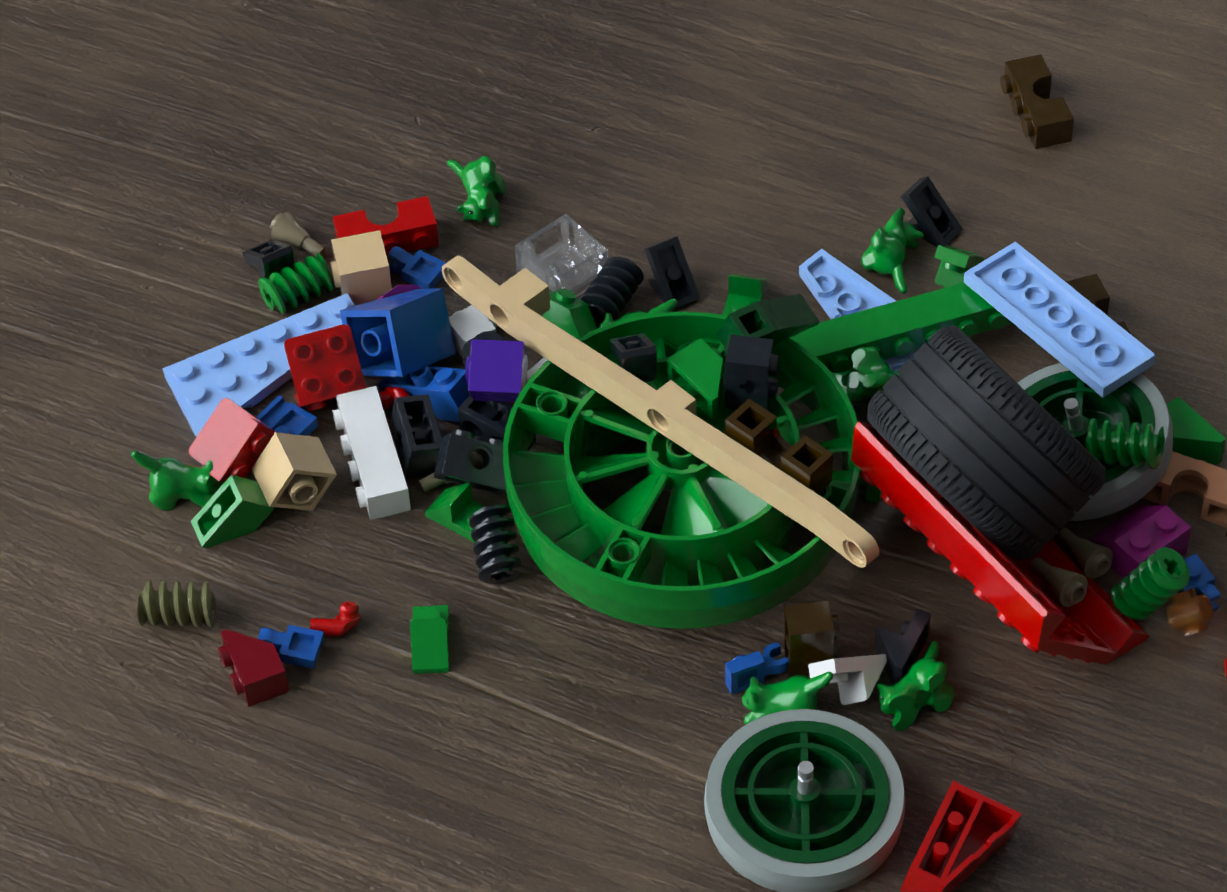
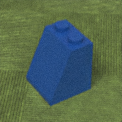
[340,288,456,377]

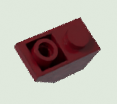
[217,629,290,707]

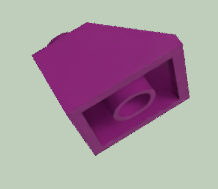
[1088,505,1191,579]

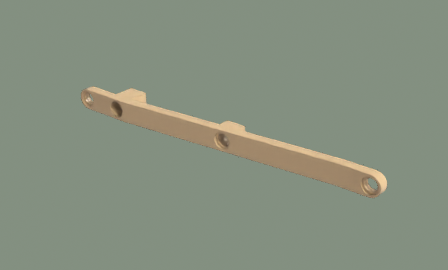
[442,256,880,568]

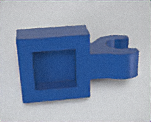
[387,246,446,289]
[1178,554,1220,614]
[258,625,324,669]
[725,643,789,695]

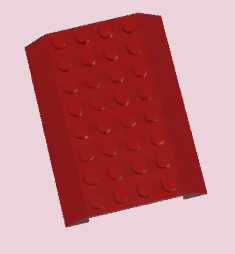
[851,421,1150,665]

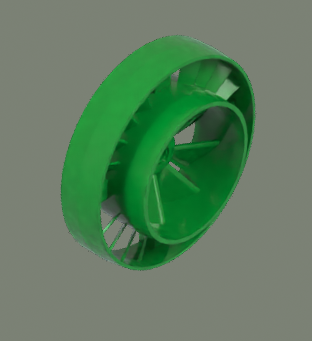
[503,311,860,629]

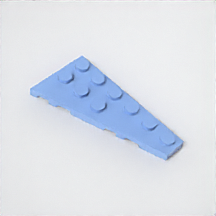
[799,249,916,371]
[162,293,355,437]

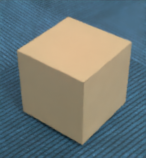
[330,230,392,306]
[252,432,337,511]

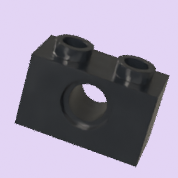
[433,430,506,495]

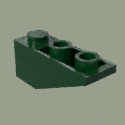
[716,294,820,350]

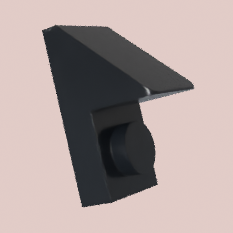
[901,176,962,247]
[644,236,700,310]
[242,239,294,280]
[610,333,657,382]
[875,609,931,685]

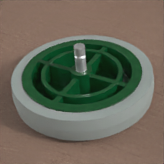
[1018,363,1173,521]
[704,709,906,892]

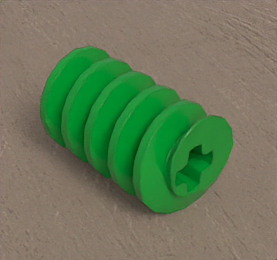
[258,253,333,314]
[1086,418,1165,469]
[1110,547,1190,621]

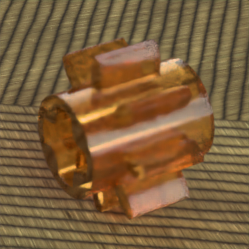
[1167,589,1213,636]

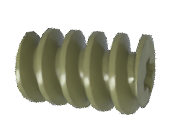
[137,580,216,627]

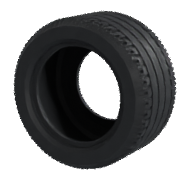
[867,326,1106,560]

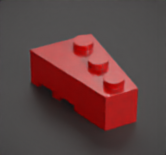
[900,781,1023,892]

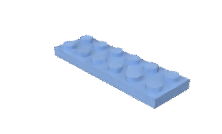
[964,242,1156,397]

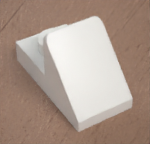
[808,654,887,705]

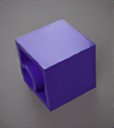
[465,339,528,402]

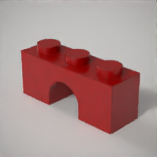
[332,196,439,256]

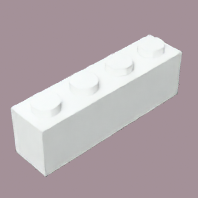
[332,386,411,520]

